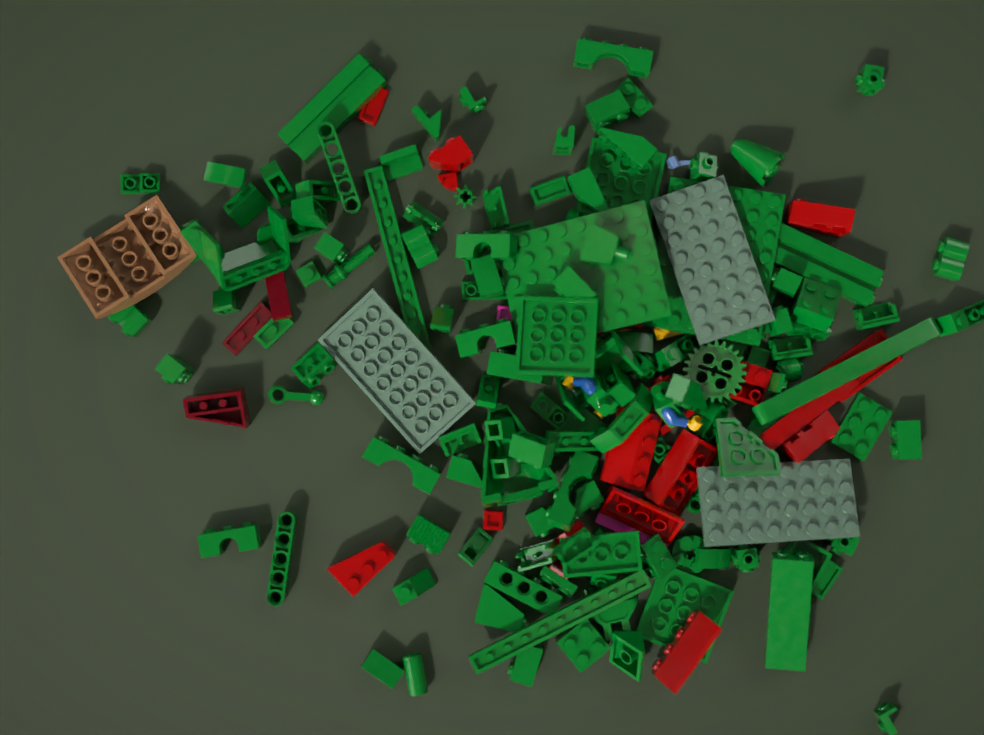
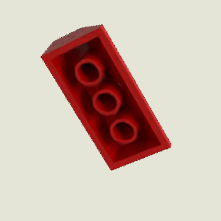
[600,405,662,491]
[643,429,718,516]
[651,609,723,694]

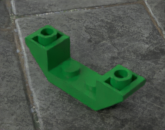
[589,383,653,454]

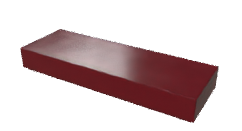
[265,271,293,321]
[222,302,272,356]

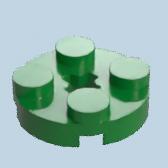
[671,534,710,573]

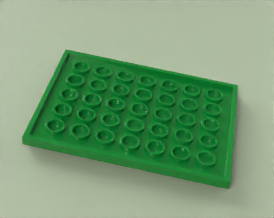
[643,177,786,346]
[499,200,672,338]

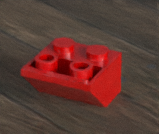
[428,135,474,173]
[724,361,772,406]

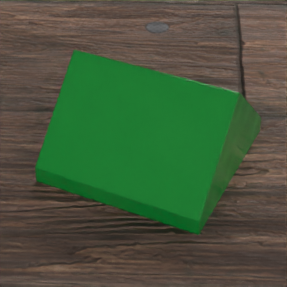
[609,631,645,682]

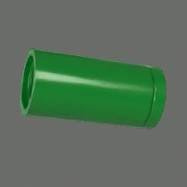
[402,652,428,696]

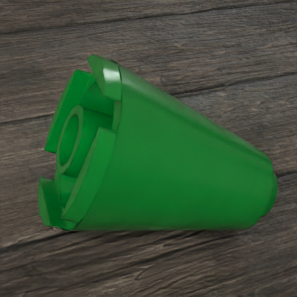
[730,138,786,187]

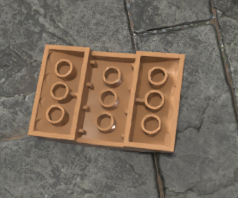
[57,195,197,319]

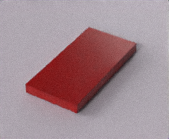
[817,328,903,403]

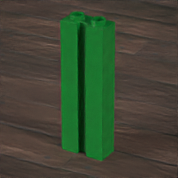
[277,53,387,164]
[774,223,884,307]
[764,550,814,671]

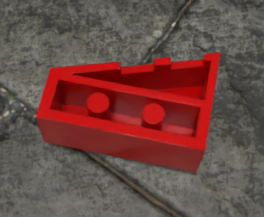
[784,198,856,238]
[779,410,841,463]
[327,540,397,597]

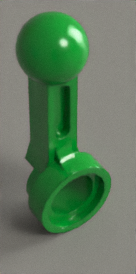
[268,385,324,405]

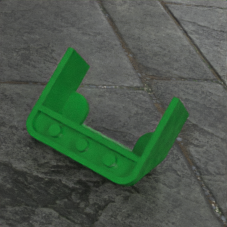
[200,206,291,291]
[555,330,644,421]

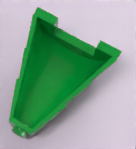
[481,403,559,507]

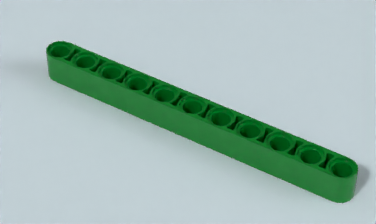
[752,317,942,426]

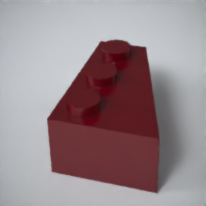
[182,388,251,429]

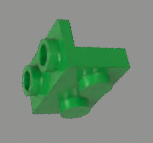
[640,534,678,579]

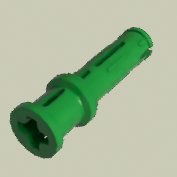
[321,244,376,290]

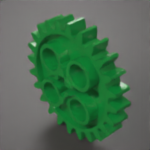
[683,340,747,403]

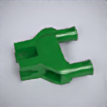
[581,586,638,641]

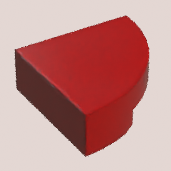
[437,172,459,192]

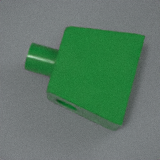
[579,223,630,265]

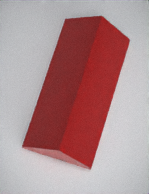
[599,485,686,544]

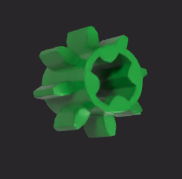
[452,185,477,209]

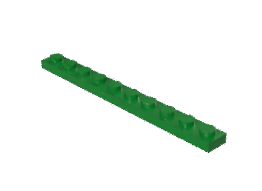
[363,165,432,350]
[468,568,652,674]

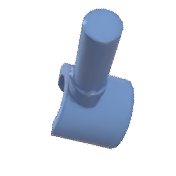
[666,156,691,169]

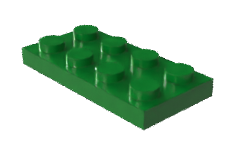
[560,530,643,578]

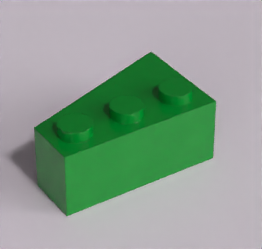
[487,349,553,386]

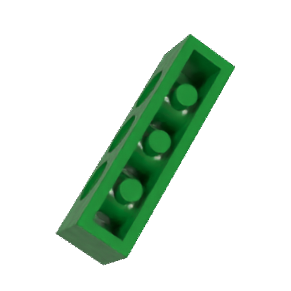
[484,558,563,615]

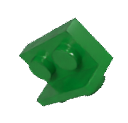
[291,342,338,389]

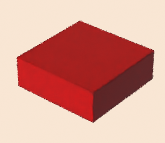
[483,510,503,530]

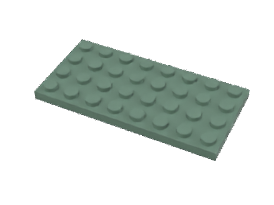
[649,175,775,346]
[318,288,477,454]
[696,459,860,547]

